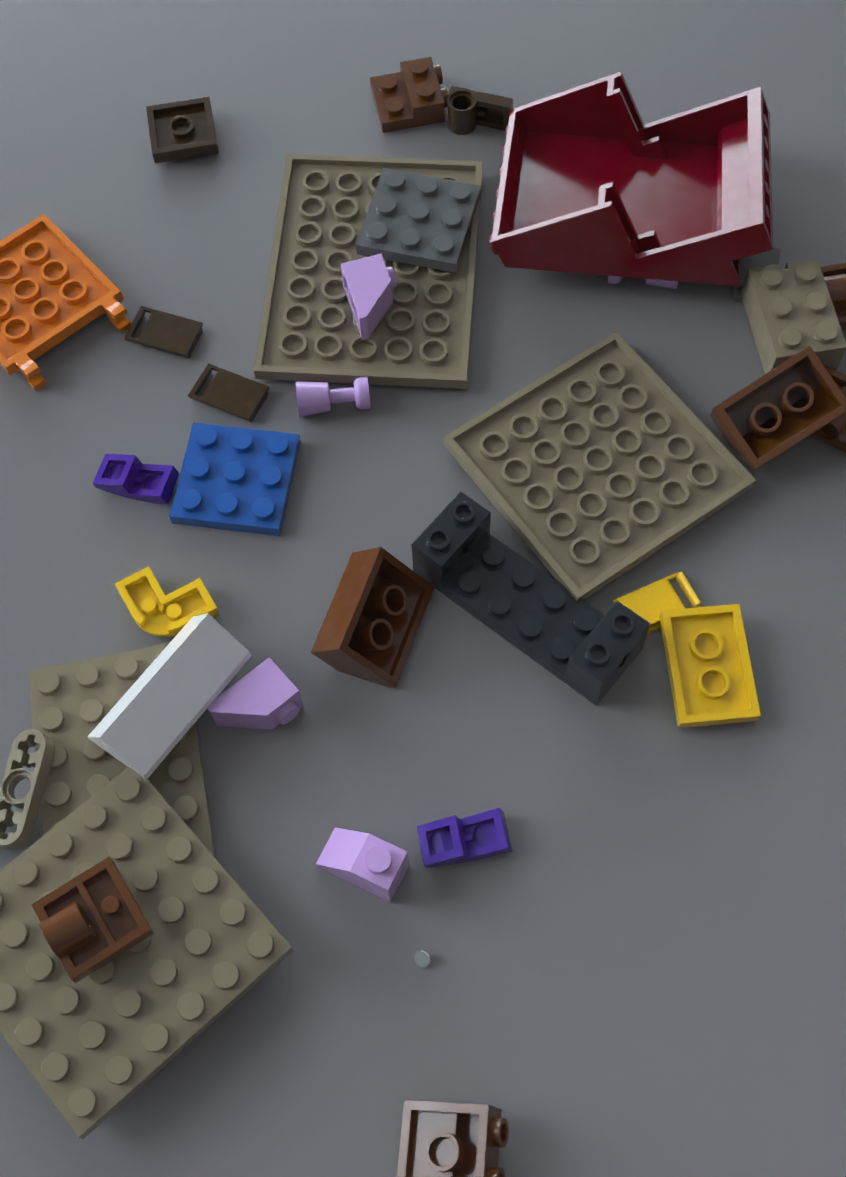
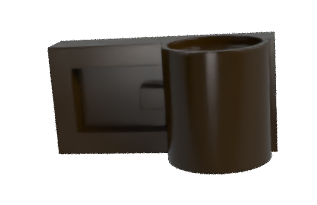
[447,85,513,135]

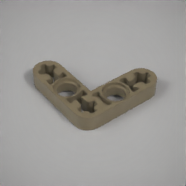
[0,729,55,850]

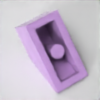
[341,254,397,340]
[207,657,303,730]
[316,827,409,902]

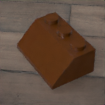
[710,346,846,470]
[311,547,434,688]

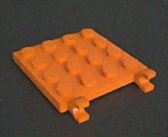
[0,214,131,391]

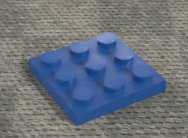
[169,422,301,536]

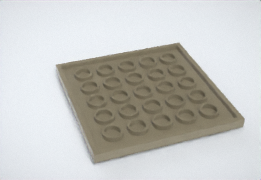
[443,331,756,602]
[0,766,294,1139]

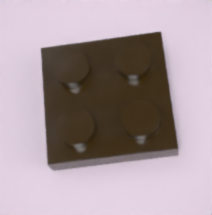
[146,97,219,163]

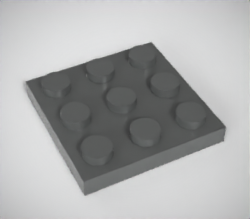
[356,168,481,273]

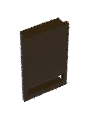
[124,306,203,358]
[188,363,269,422]

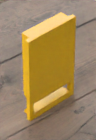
[613,571,701,634]

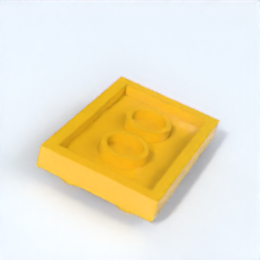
[659,604,761,728]

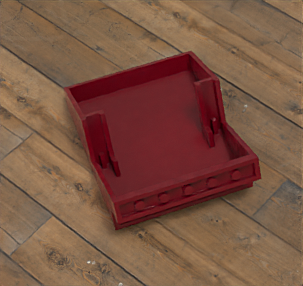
[489,72,773,287]

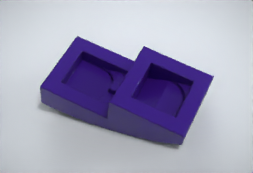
[92,454,180,504]
[417,808,512,868]

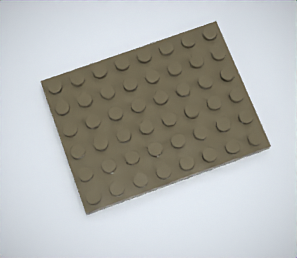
[254,154,483,389]

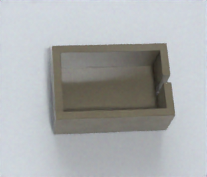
[741,259,846,374]

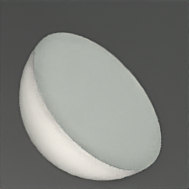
[414,950,430,968]

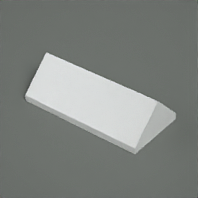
[88,614,252,780]

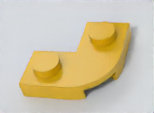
[115,566,219,637]

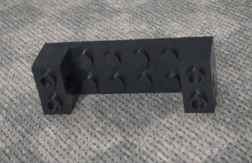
[411,491,650,706]

